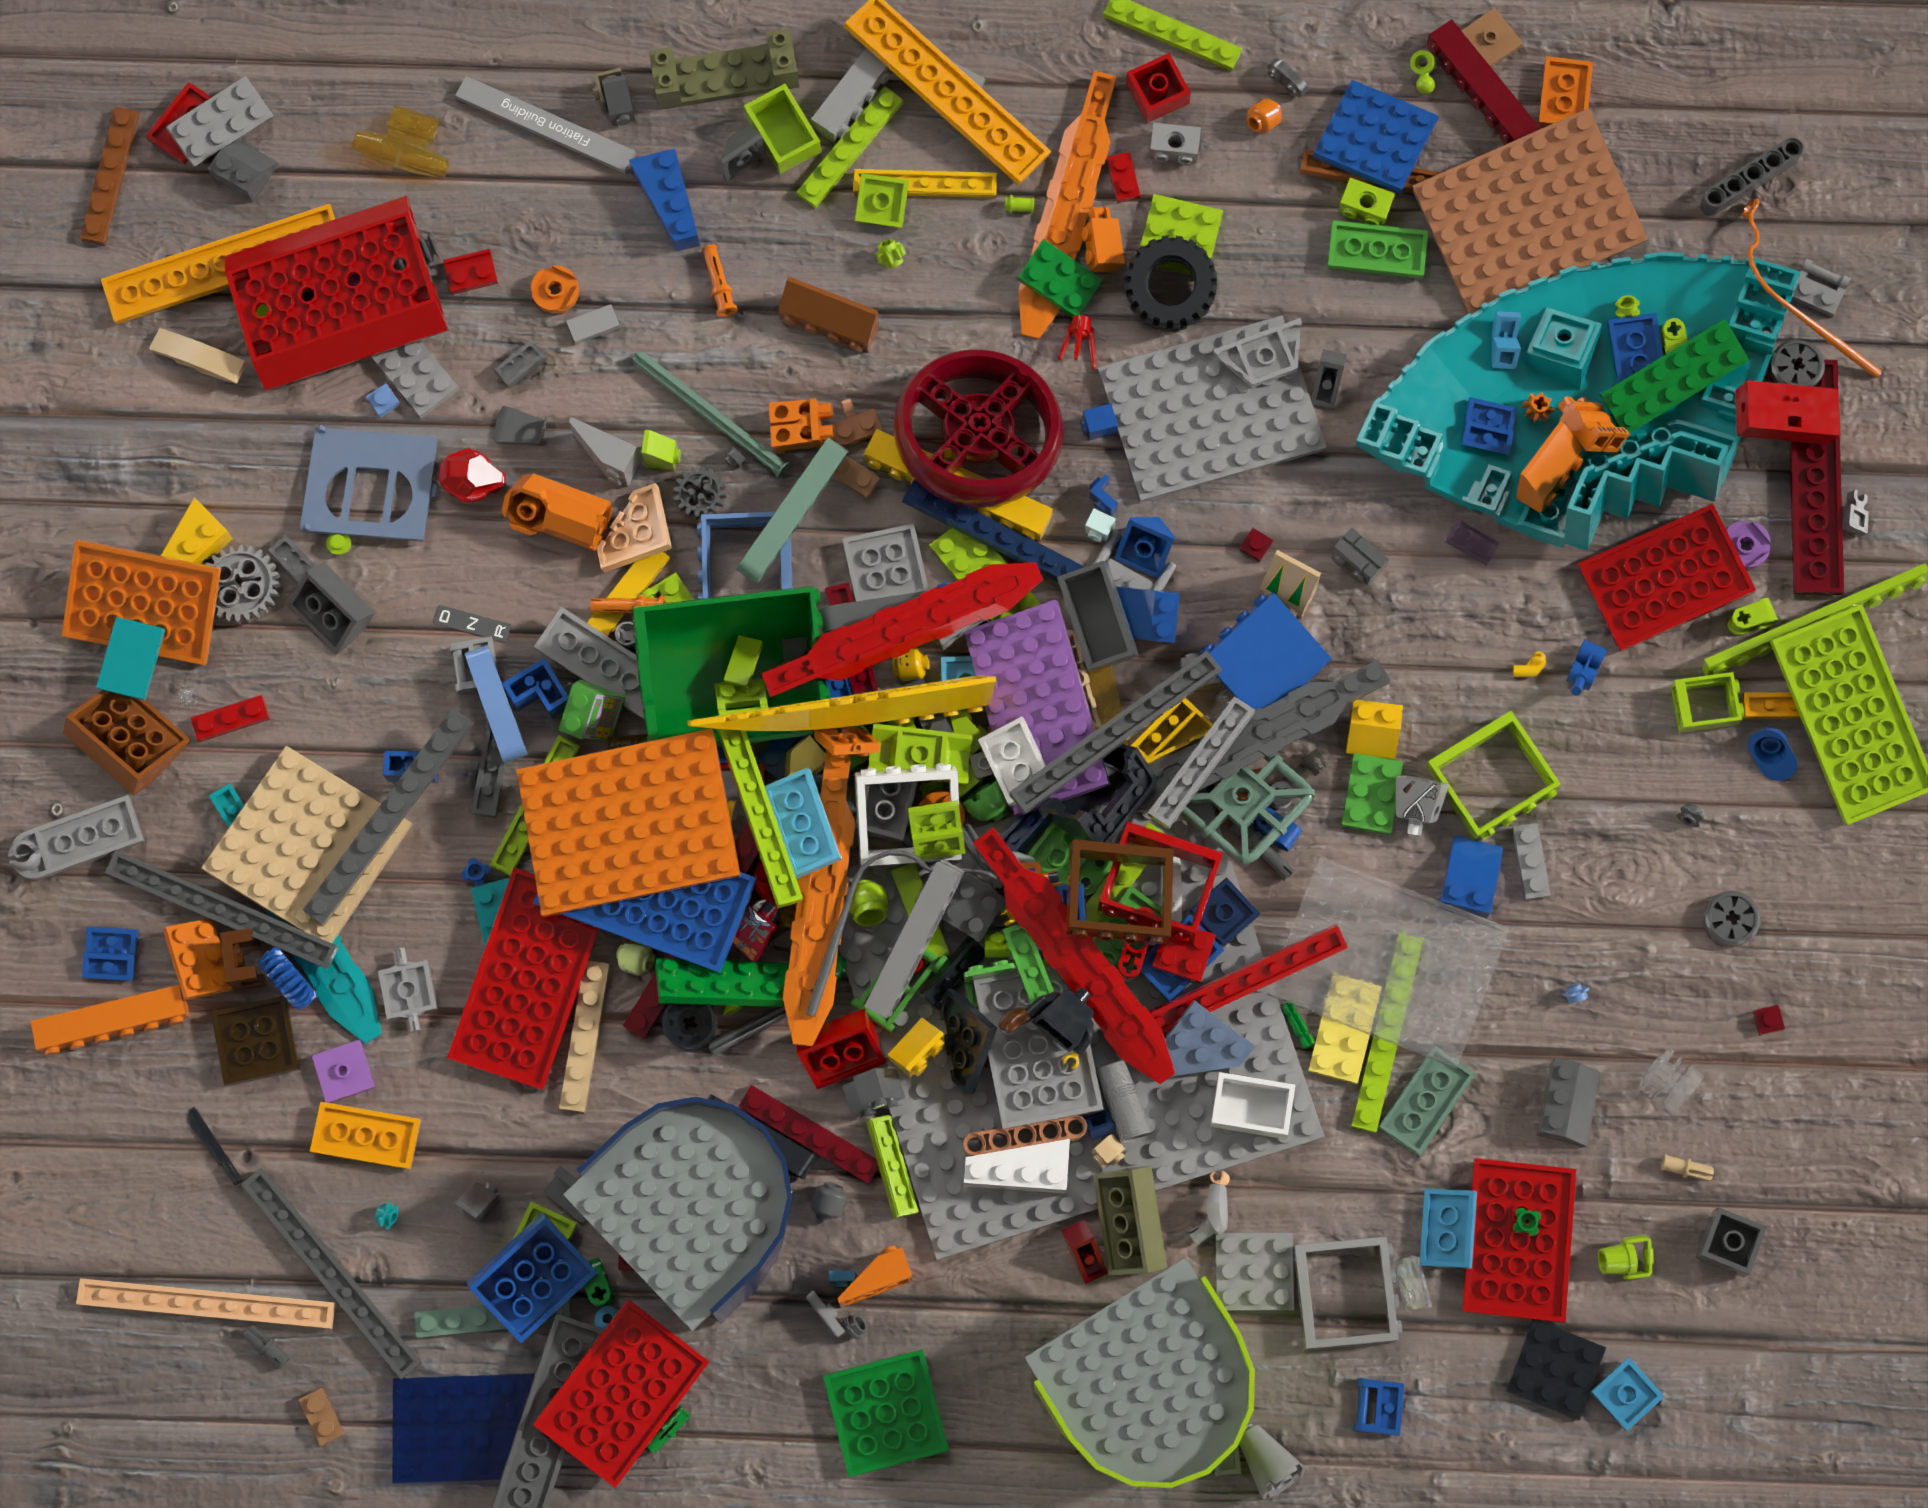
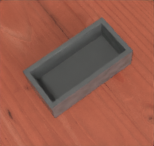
[1057,561,1139,673]

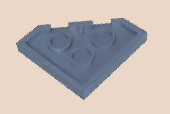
[1165,1000,1255,1076]

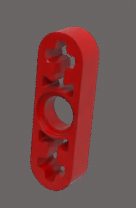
[1118,907,1155,979]

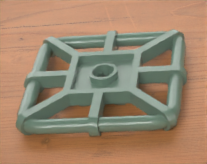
[1181,754,1315,866]

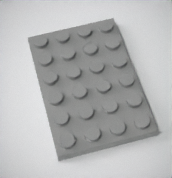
[973,965,1103,1130]

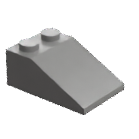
[569,417,641,487]

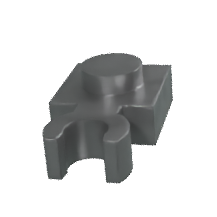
[1842,490,1869,536]

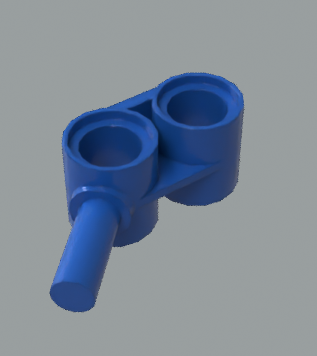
[1566,639,1607,696]

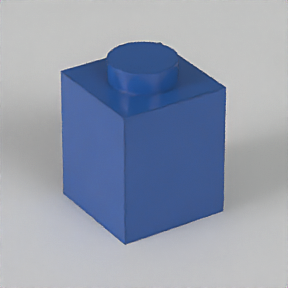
[1080,403,1118,441]

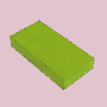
[724,635,763,689]

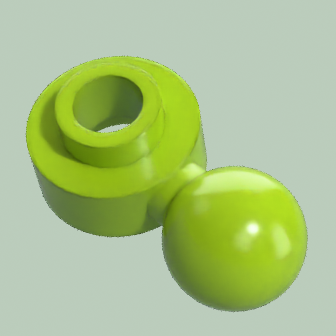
[1410,50,1436,95]

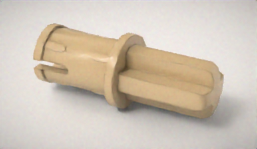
[1661,1154,1714,1182]

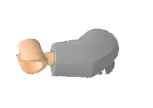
[1189,1171,1230,1245]

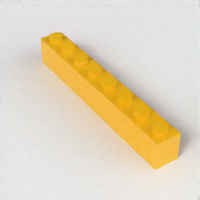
[864,429,1053,541]

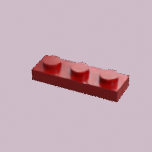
[190,695,270,742]

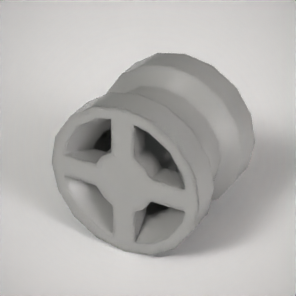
[1270,781,1293,810]

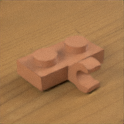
[830,398,883,447]

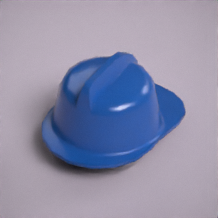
[1747,726,1797,781]

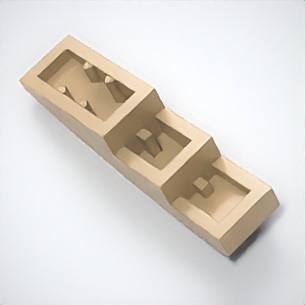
[149,328,247,384]

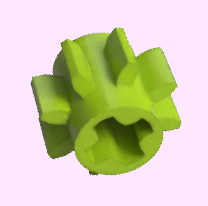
[874,239,906,269]

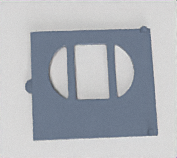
[299,425,439,542]

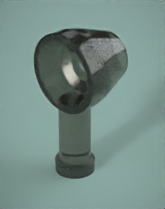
[1281,749,1326,787]

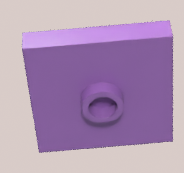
[312,1040,376,1103]

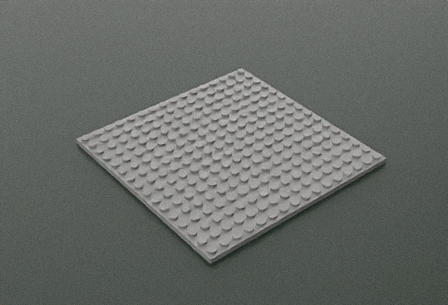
[838,787,1325,1261]

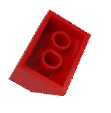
[796,1008,887,1090]

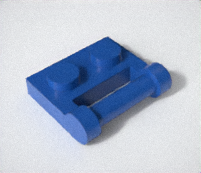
[1353,1378,1404,1436]

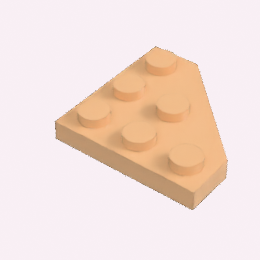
[597,483,672,573]

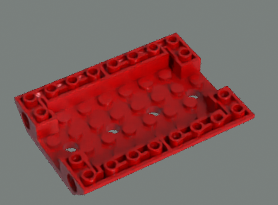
[225,196,449,391]

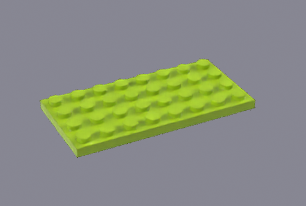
[1770,604,1928,825]

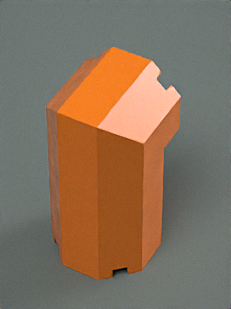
[502,473,613,551]

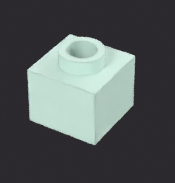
[1085,509,1116,542]

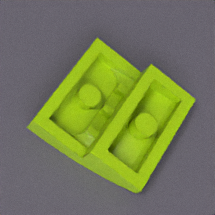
[908,800,965,860]

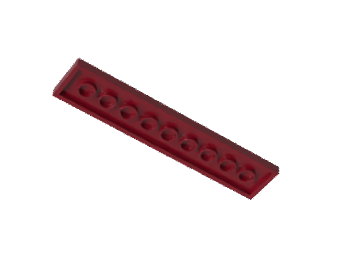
[1789,360,1844,595]

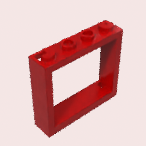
[1098,821,1223,942]

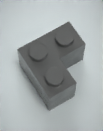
[842,1068,906,1118]

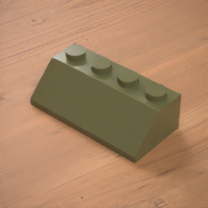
[1093,1166,1167,1275]

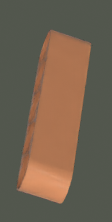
[963,1115,1087,1157]

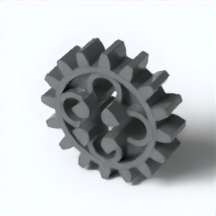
[673,466,726,520]

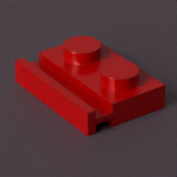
[443,249,499,295]

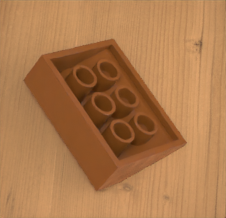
[63,690,191,796]

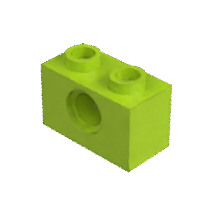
[1338,178,1395,226]

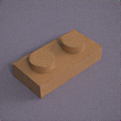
[832,456,880,500]
[299,1388,345,1447]

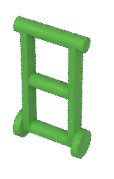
[850,948,948,1035]

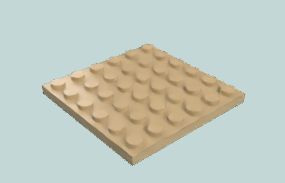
[202,746,412,943]

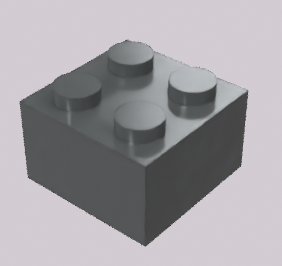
[1696,1207,1767,1278]

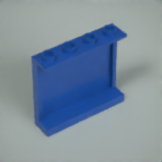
[1200,593,1332,710]

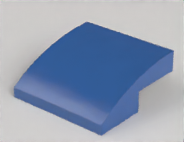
[1461,397,1517,455]
[82,926,139,981]

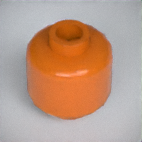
[1247,98,1282,134]

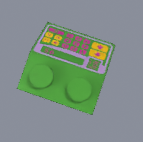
[558,679,626,742]

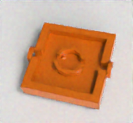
[814,726,880,758]

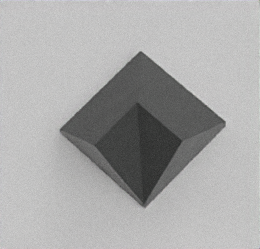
[720,125,765,182]

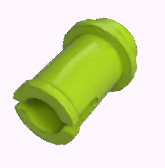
[1005,195,1034,214]

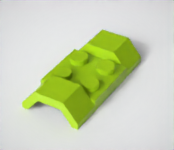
[868,723,973,785]

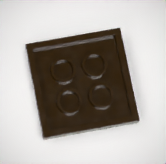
[211,995,300,1086]

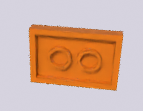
[1538,56,1593,127]
[163,918,233,1001]

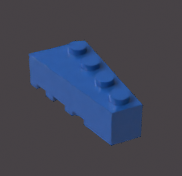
[629,148,700,251]

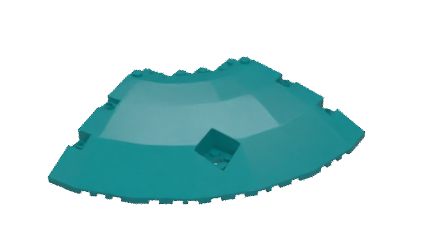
[1356,252,1801,551]

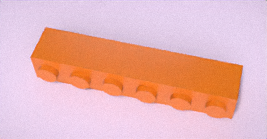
[30,985,190,1056]

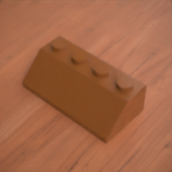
[778,276,879,353]

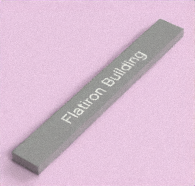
[455,76,636,174]

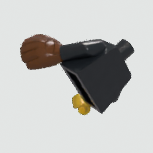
[998,988,1094,1069]

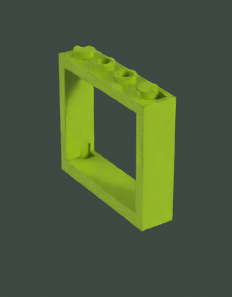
[1426,711,1561,840]

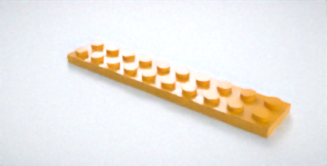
[844,0,1051,186]
[101,204,335,325]

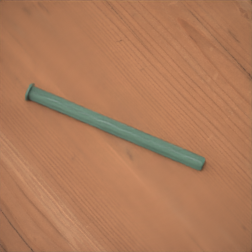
[633,351,790,479]

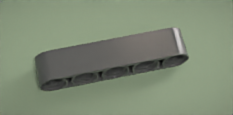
[1700,137,1804,216]
[819,591,925,634]

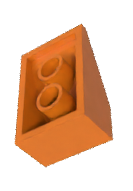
[837,1245,913,1308]

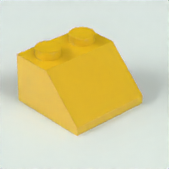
[1345,700,1403,760]

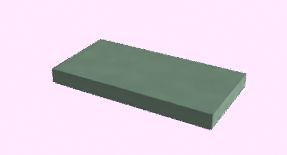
[1377,1045,1476,1157]

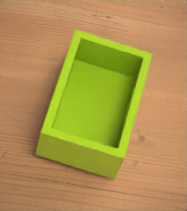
[744,84,821,174]

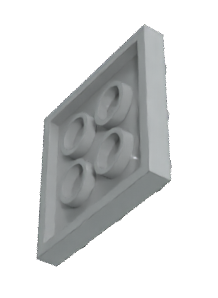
[842,523,929,601]
[1215,1233,1294,1311]

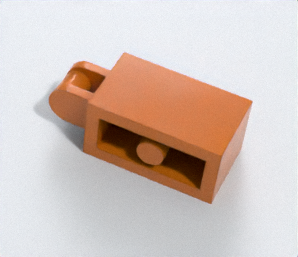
[1082,207,1125,273]

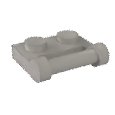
[1792,258,1851,317]
[449,636,498,694]

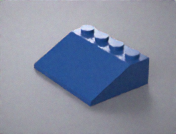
[467,1212,598,1343]

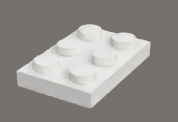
[978,717,1047,806]

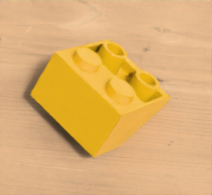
[887,1018,945,1079]

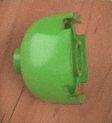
[961,777,1009,822]

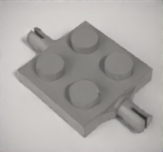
[378,948,438,1033]

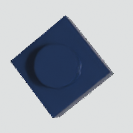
[1083,1110,1116,1140]

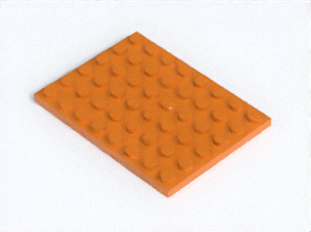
[516,728,741,917]

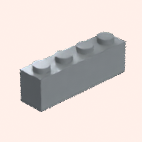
[811,48,891,144]

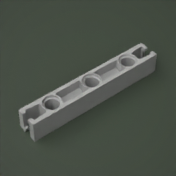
[864,860,965,1018]

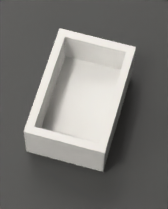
[1210,1072,1295,1139]

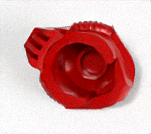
[439,448,506,503]

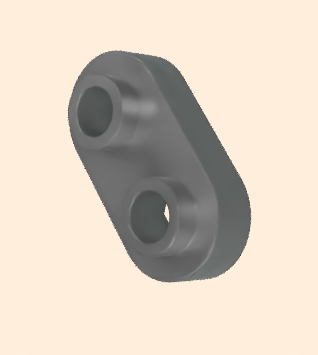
[1267,58,1308,97]

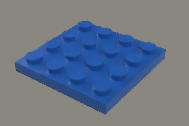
[1313,80,1439,194]

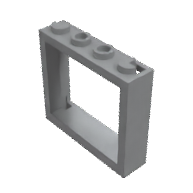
[1293,1237,1402,1351]

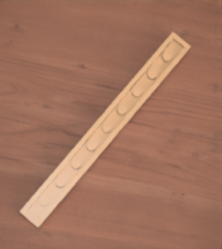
[76,1279,336,1329]

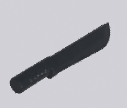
[188,1106,243,1185]

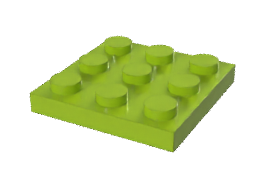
[1140,194,1224,276]

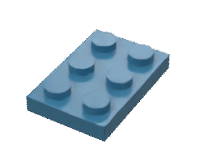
[1419,1189,1477,1269]

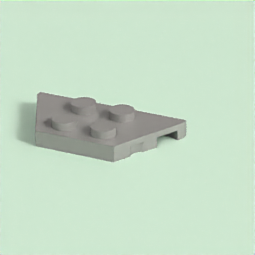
[1213,318,1302,388]

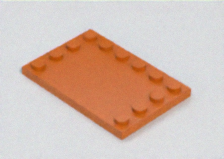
[62,539,221,665]

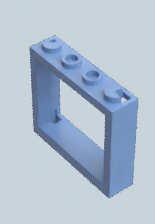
[697,512,792,599]

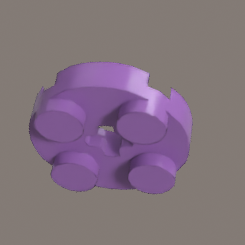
[1727,521,1771,570]

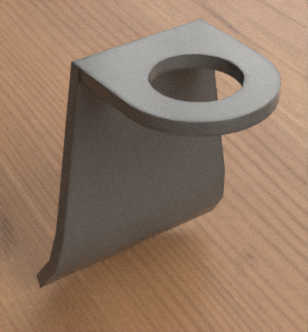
[494,406,548,445]

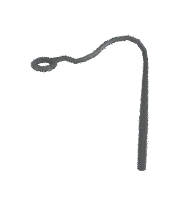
[806,850,997,1017]

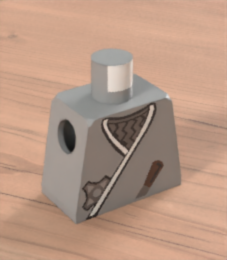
[1396,775,1449,835]

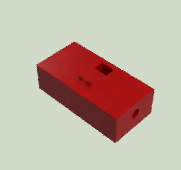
[1735,380,1841,445]

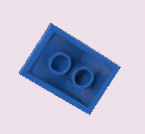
[1116,586,1180,643]
[1438,835,1503,919]

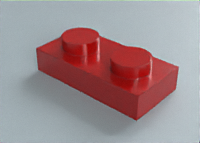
[1106,152,1140,204]

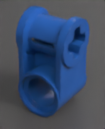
[1254,808,1302,852]

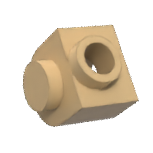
[1092,1134,1125,1169]

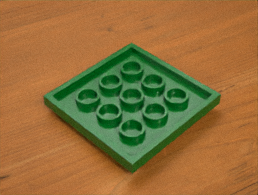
[823,1349,949,1478]

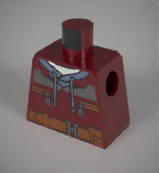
[732,899,779,962]

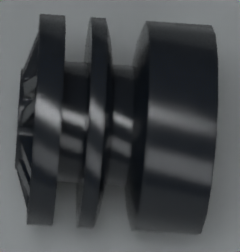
[662,1003,717,1051]

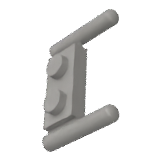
[1093,531,1176,591]

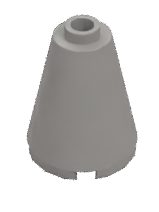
[1239,1424,1305,1499]

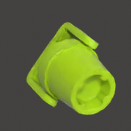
[1597,1235,1654,1279]

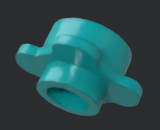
[375,1202,399,1230]

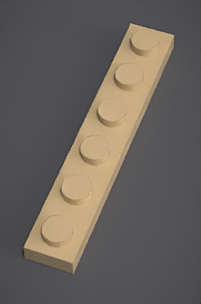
[559,961,610,1113]

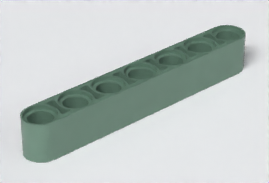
[736,437,849,584]

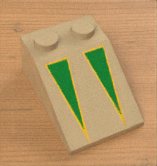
[1258,550,1321,618]

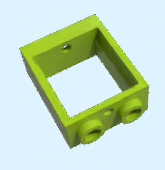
[1670,672,1744,733]

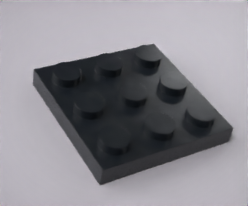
[1506,1319,1606,1421]

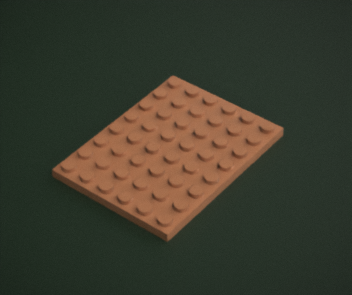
[1412,108,1648,315]

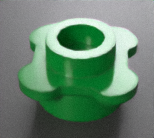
[1513,1208,1541,1236]

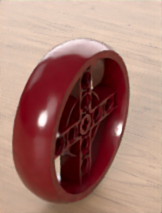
[893,349,1064,508]

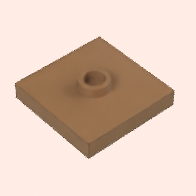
[1461,8,1523,68]

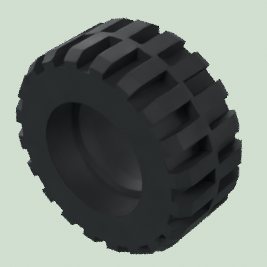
[1125,235,1217,331]

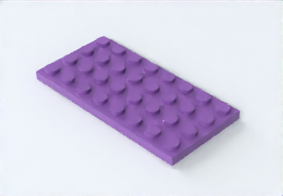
[964,599,1111,816]

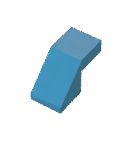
[1491,311,1522,369]

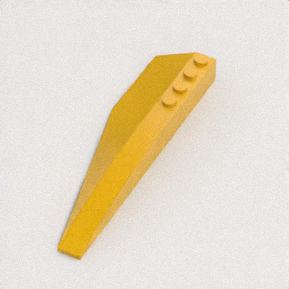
[687,675,996,731]

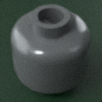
[811,1182,847,1222]

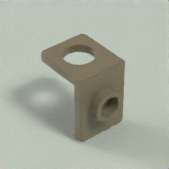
[592,68,622,112]

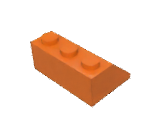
[1516,421,1583,513]

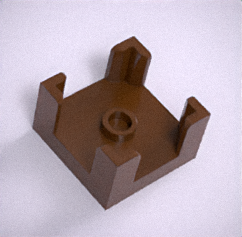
[220,928,266,991]

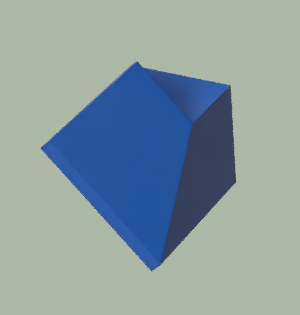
[1114,517,1175,578]

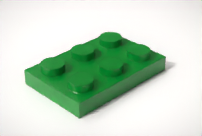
[1017,239,1103,318]

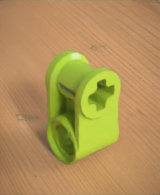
[1660,318,1688,355]
[1727,598,1779,636]

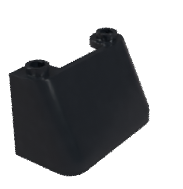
[1038,744,1156,843]

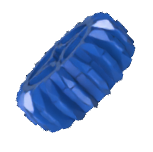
[259,947,316,1010]

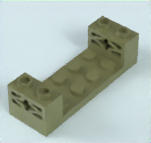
[649,28,799,110]

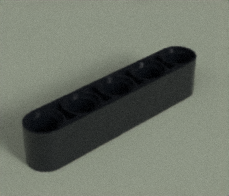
[708,1094,817,1180]

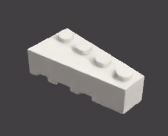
[964,1139,1070,1194]

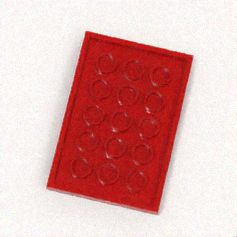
[1578,503,1756,652]
[1462,1158,1577,1323]
[532,1299,709,1488]

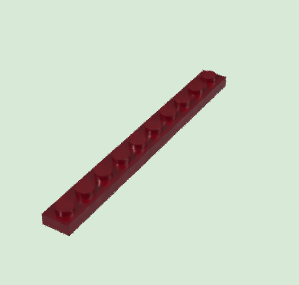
[623,821,759,1039]

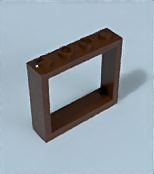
[1065,839,1174,946]

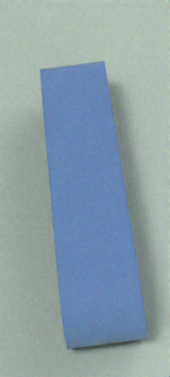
[465,645,528,764]

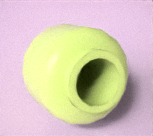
[616,944,655,976]

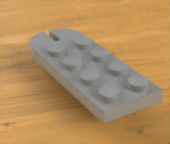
[8,795,145,880]

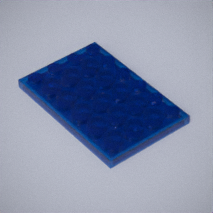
[392,1373,535,1484]

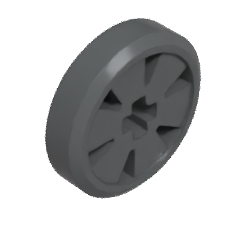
[1769,339,1825,387]
[1703,891,1760,947]

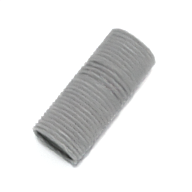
[1096,1061,1151,1143]

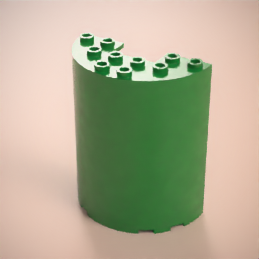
[632,586,830,747]

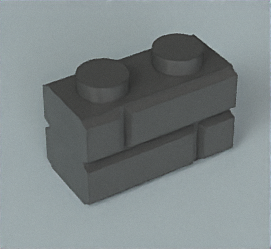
[1331,528,1389,585]

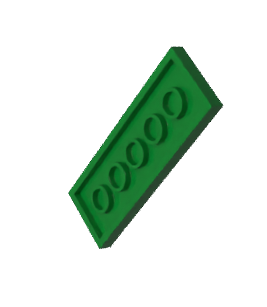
[1599,319,1750,433]
[655,958,789,1007]

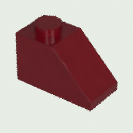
[1061,1220,1108,1284]

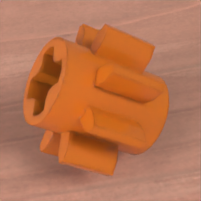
[1522,392,1554,424]

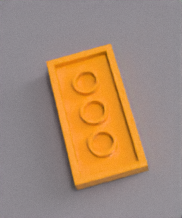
[310,1102,421,1170]

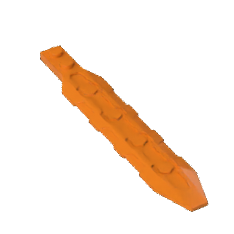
[1018,71,1117,340]
[783,749,856,1047]

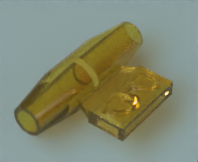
[352,105,449,178]

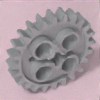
[205,545,281,624]

